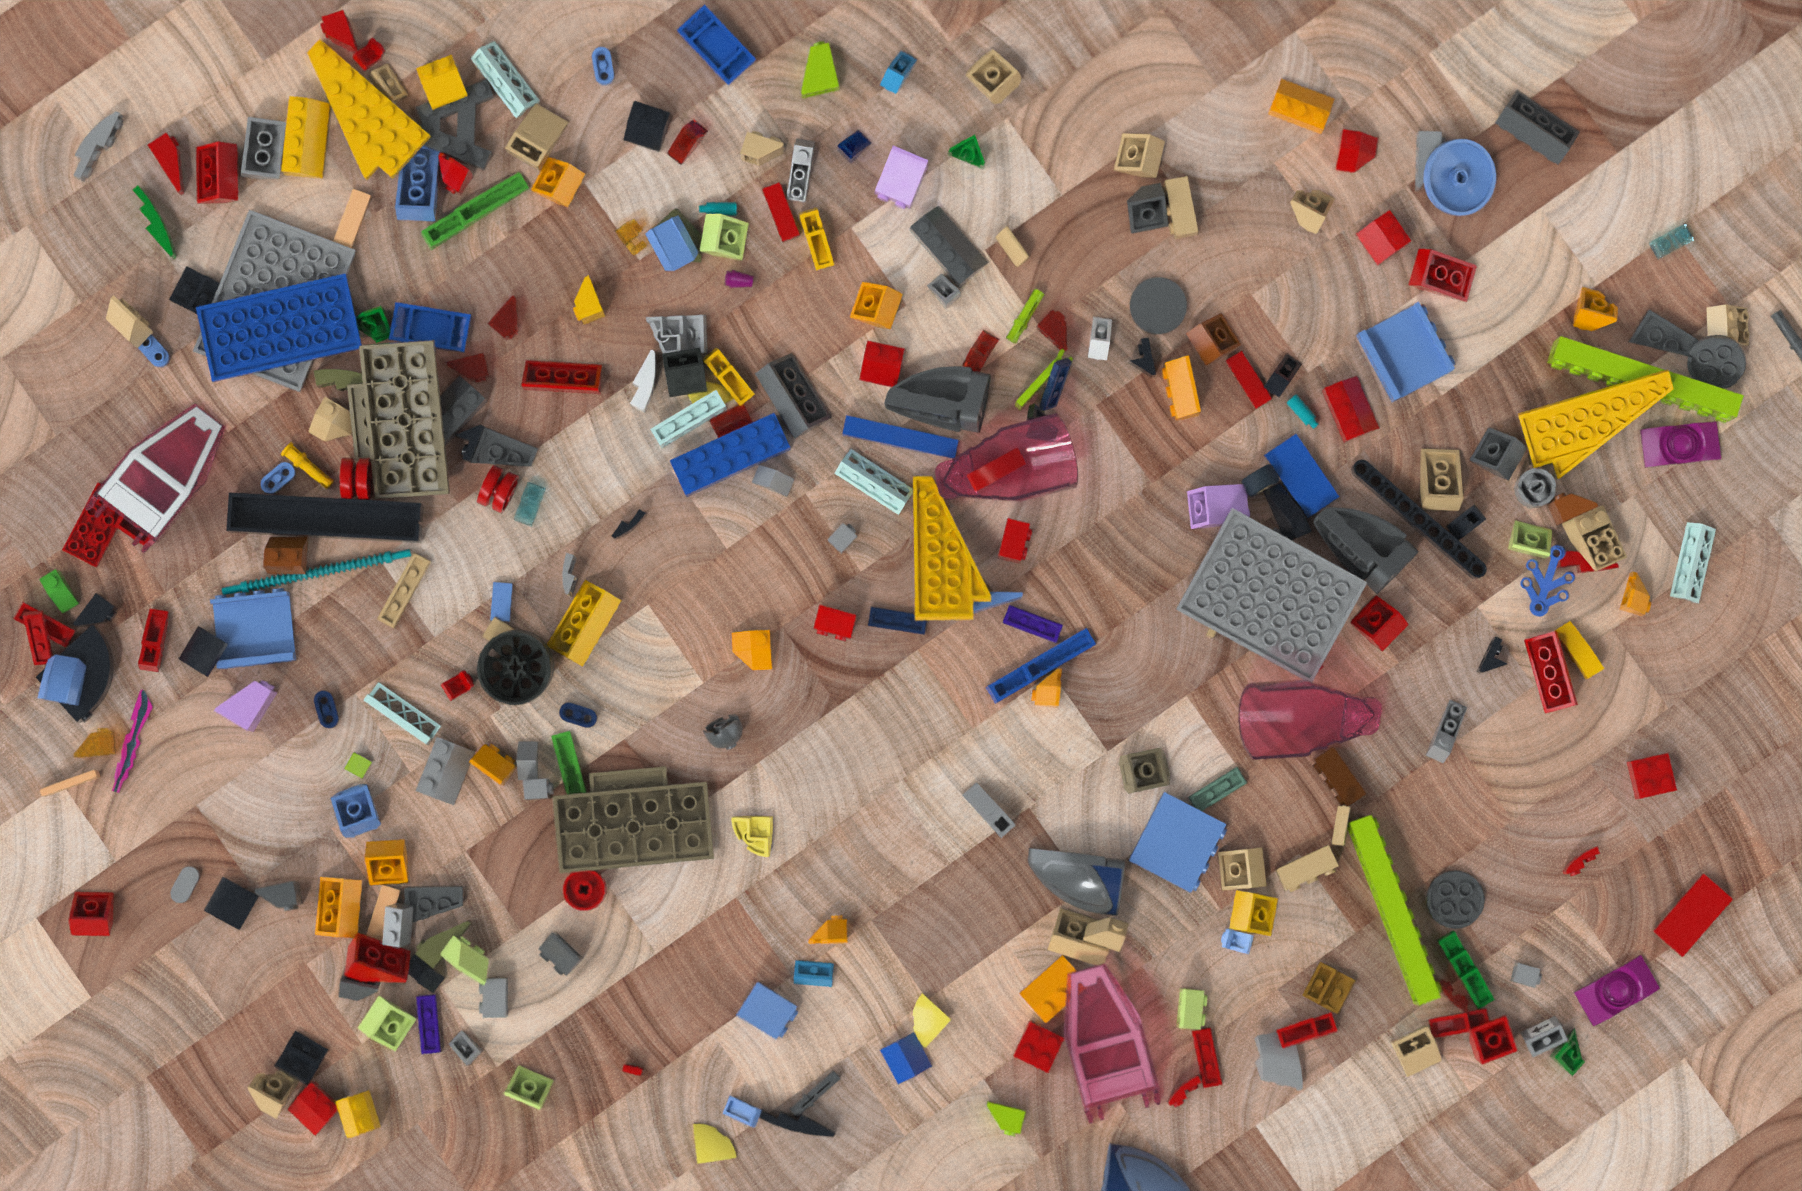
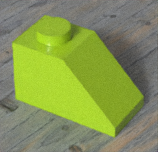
[986,1101,1025,1136]

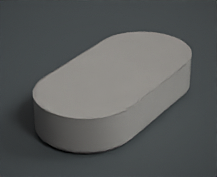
[170,867,200,903]

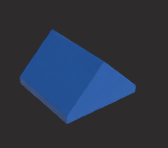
[880,1032,932,1084]

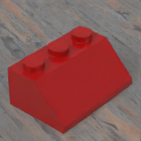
[196,141,239,204]
[1322,376,1379,443]

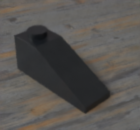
[1263,484,1312,541]

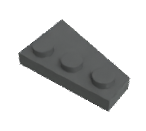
[1628,310,1698,356]
[471,427,539,466]
[404,886,464,923]

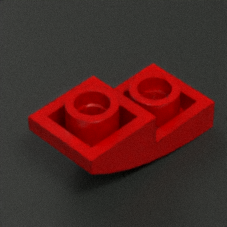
[1563,846,1600,877]
[1167,1075,1202,1108]

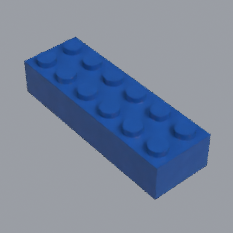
[670,413,791,497]

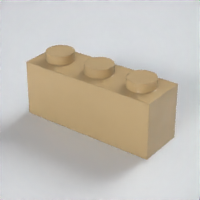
[1162,176,1198,239]
[1275,845,1338,892]

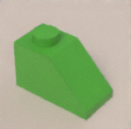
[39,569,79,614]

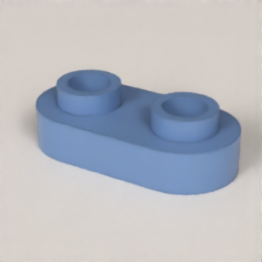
[592,47,614,86]
[138,335,170,368]
[261,462,296,494]

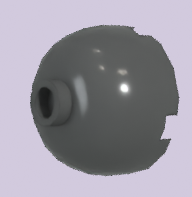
[703,714,743,750]

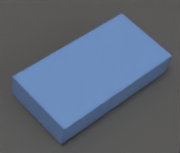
[490,582,513,622]
[722,1096,762,1128]

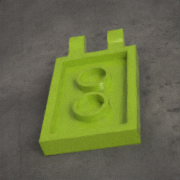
[1015,349,1073,411]

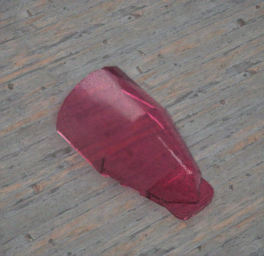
[935,413,1078,502]
[1238,679,1382,760]

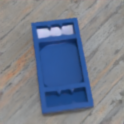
[677,4,756,86]
[389,302,471,353]

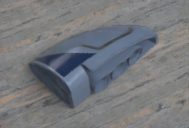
[1101,1143,1190,1191]

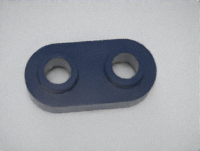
[314,691,339,729]
[559,703,597,728]

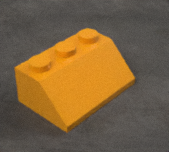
[1268,79,1335,134]
[1161,356,1201,421]
[315,877,362,938]
[1019,955,1087,1023]

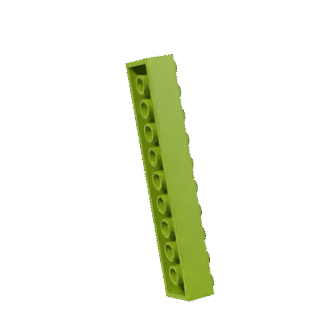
[1547,336,1744,423]
[1347,815,1442,1006]

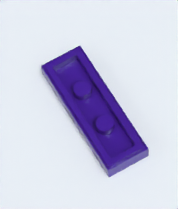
[1002,605,1063,643]
[416,994,441,1054]

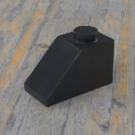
[1264,353,1302,397]
[73,593,118,627]

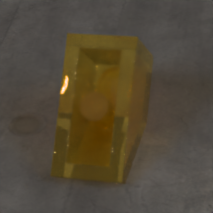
[74,728,116,758]

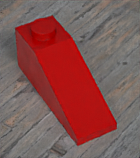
[147,132,184,195]

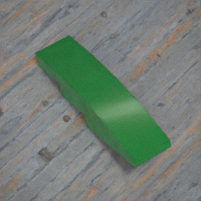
[133,185,177,259]
[1437,930,1495,1010]

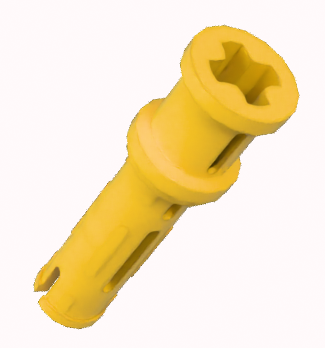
[281,442,334,490]

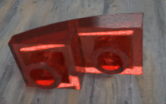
[1436,979,1469,1012]

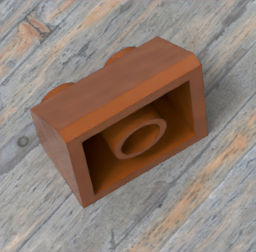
[1186,313,1241,366]
[1548,492,1598,525]
[263,537,309,574]

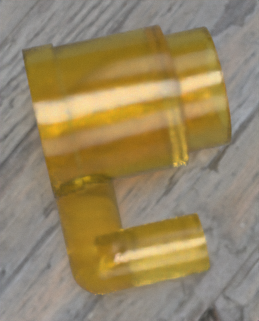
[614,218,647,255]

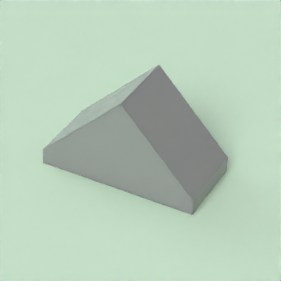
[927,274,961,309]
[752,465,794,497]
[516,742,538,780]
[449,1030,484,1066]

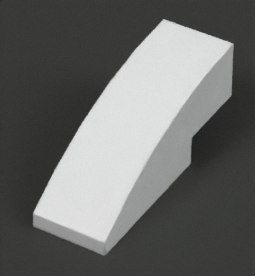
[630,350,657,413]

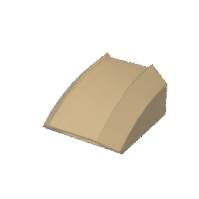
[966,49,1022,104]

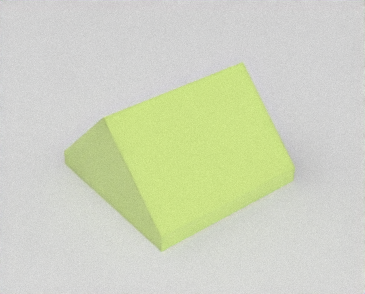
[1508,520,1552,559]
[504,1065,554,1110]

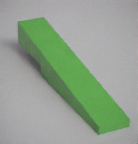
[421,172,529,250]
[551,731,587,795]

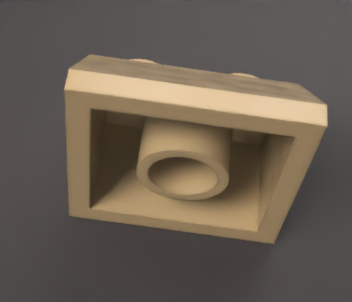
[1114,133,1165,178]
[1218,848,1267,891]

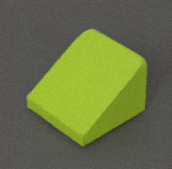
[344,752,372,779]

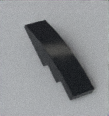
[759,1110,836,1137]

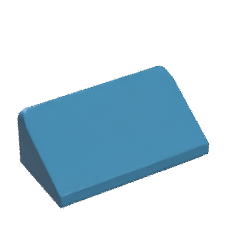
[794,960,834,987]

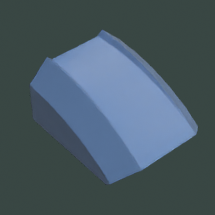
[645,215,698,271]
[38,655,86,706]
[331,784,381,838]

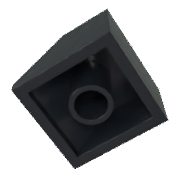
[623,101,671,152]

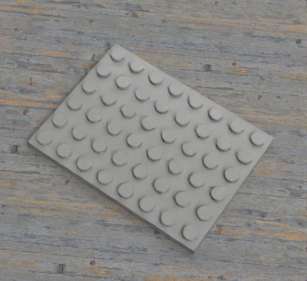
[193,210,356,393]
[1176,508,1367,684]

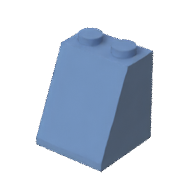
[737,981,798,1039]

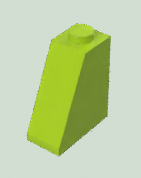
[801,41,839,99]

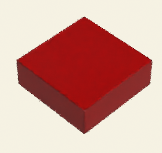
[622,1063,643,1076]

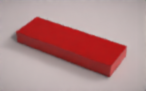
[762,182,800,243]
[1225,351,1272,410]
[23,610,53,666]
[1191,1027,1222,1088]

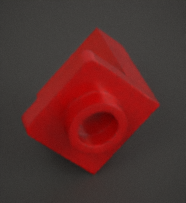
[352,37,385,71]
[441,670,474,701]

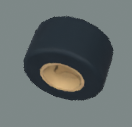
[1241,464,1279,497]

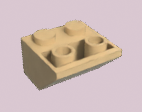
[740,131,785,166]
[106,295,153,348]
[1707,305,1750,346]
[1390,1025,1442,1077]

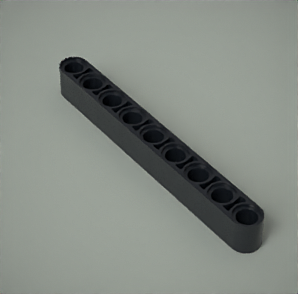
[1351,460,1487,579]

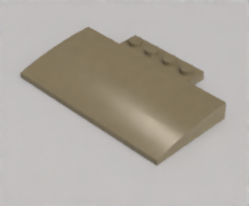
[347,340,450,499]
[552,766,714,873]

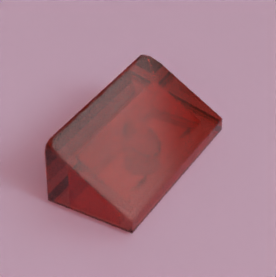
[709,404,753,438]

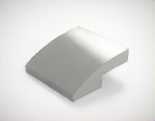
[562,553,578,597]

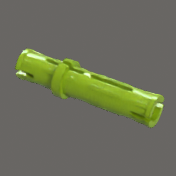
[1006,289,1045,344]

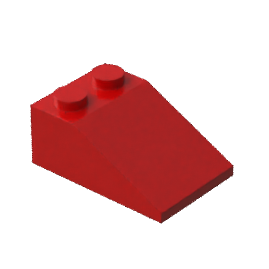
[1409,249,1477,302]
[344,932,411,983]

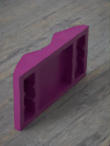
[1640,421,1721,468]
[1574,955,1660,1027]

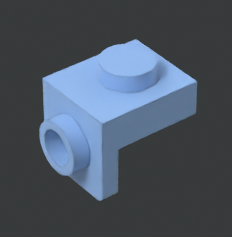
[1221,928,1254,954]

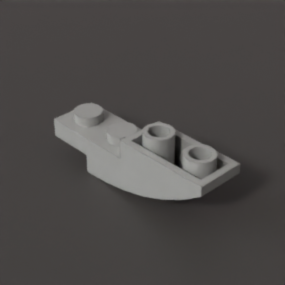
[74,111,124,182]

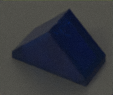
[837,130,872,164]

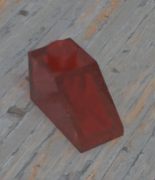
[667,119,708,165]
[487,295,519,341]
[1036,309,1068,354]
[962,330,1000,372]
[446,353,490,384]

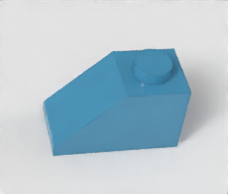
[880,51,917,94]

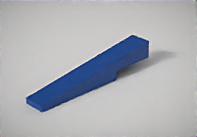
[842,415,959,459]
[986,628,1096,704]

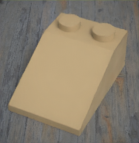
[1420,449,1463,511]

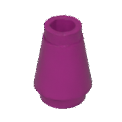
[725,269,753,288]

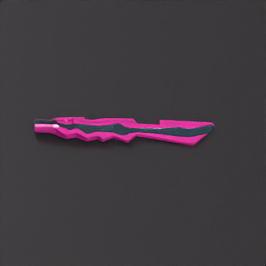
[112,690,153,793]

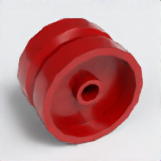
[339,457,372,500]
[477,465,519,514]
[563,870,607,911]

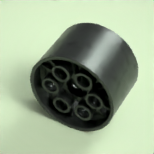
[477,630,554,705]

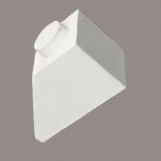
[1088,317,1112,360]

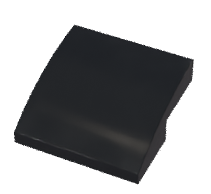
[168,266,220,314]
[178,626,228,677]
[204,877,259,930]
[274,1031,329,1086]

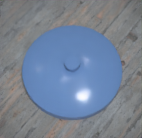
[1423,139,1496,216]

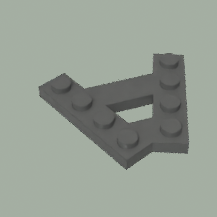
[416,79,494,171]

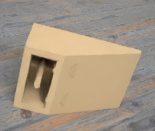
[505,104,569,171]
[1562,505,1627,572]

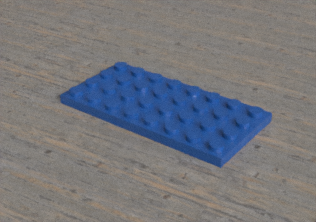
[196,273,362,382]

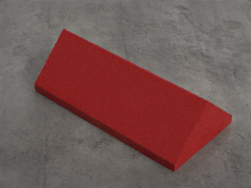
[521,360,602,394]
[1524,631,1578,714]

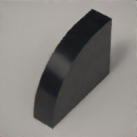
[36,625,114,723]

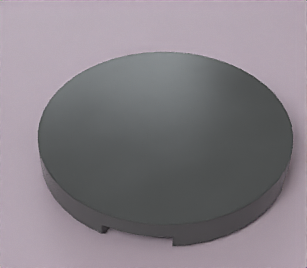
[1129,277,1187,335]
[1687,335,1746,389]
[1426,871,1485,929]

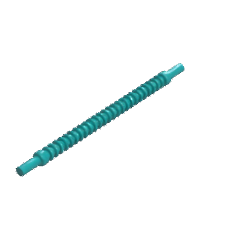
[222,549,412,595]

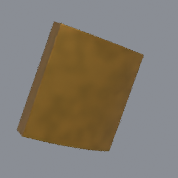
[1302,962,1356,1015]

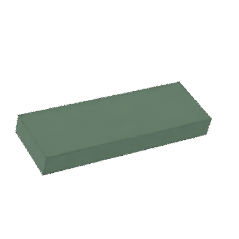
[1188,767,1247,811]

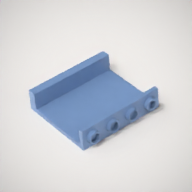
[1356,302,1455,403]
[210,588,296,669]
[1128,792,1227,893]

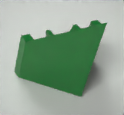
[948,134,985,169]
[356,306,391,343]
[1550,1028,1585,1076]

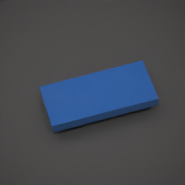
[1264,434,1339,518]

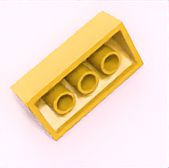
[281,96,331,179]
[547,580,622,667]

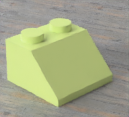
[699,214,749,260]
[440,935,489,985]
[1176,988,1207,1030]
[358,996,416,1051]

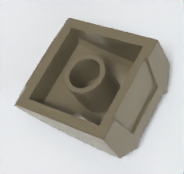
[1118,747,1170,794]

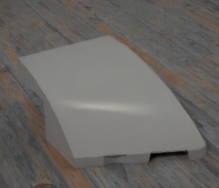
[646,315,708,354]
[1254,1032,1303,1090]

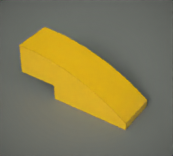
[799,207,834,270]
[702,348,755,406]
[1554,621,1604,679]

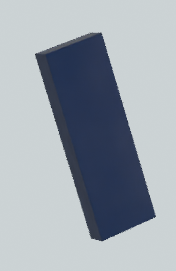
[1039,358,1072,411]
[868,607,927,635]

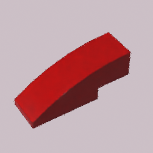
[966,447,1026,492]
[1555,551,1619,574]
[13,601,75,647]
[138,608,169,673]
[1429,1008,1490,1038]
[1276,1012,1338,1049]

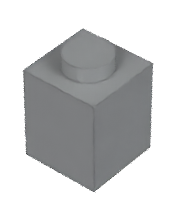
[827,523,857,554]
[1510,962,1542,988]

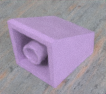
[875,145,928,209]
[1187,484,1250,529]
[214,680,277,732]

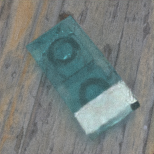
[1649,224,1694,259]
[514,482,546,527]

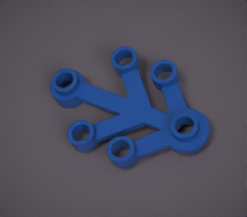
[1520,545,1575,617]

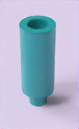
[699,202,737,216]
[1286,394,1319,429]

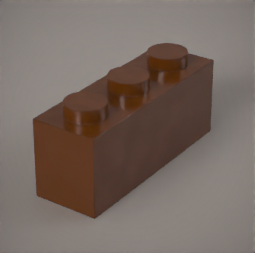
[1312,747,1366,807]

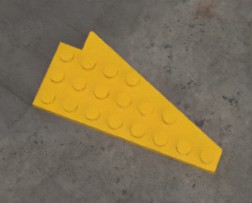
[307,39,431,180]
[1518,369,1674,479]
[913,476,991,620]

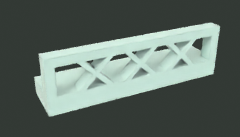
[471,41,540,118]
[650,390,727,448]
[835,449,913,515]
[1670,522,1716,603]
[364,682,441,745]

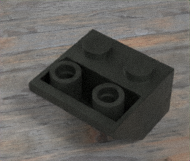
[662,348,707,397]

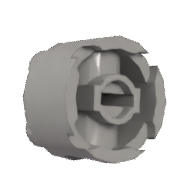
[1514,468,1556,509]

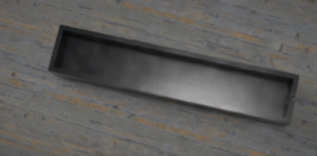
[226,492,424,543]

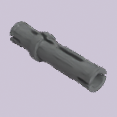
[1770,309,1802,361]
[790,1070,841,1118]

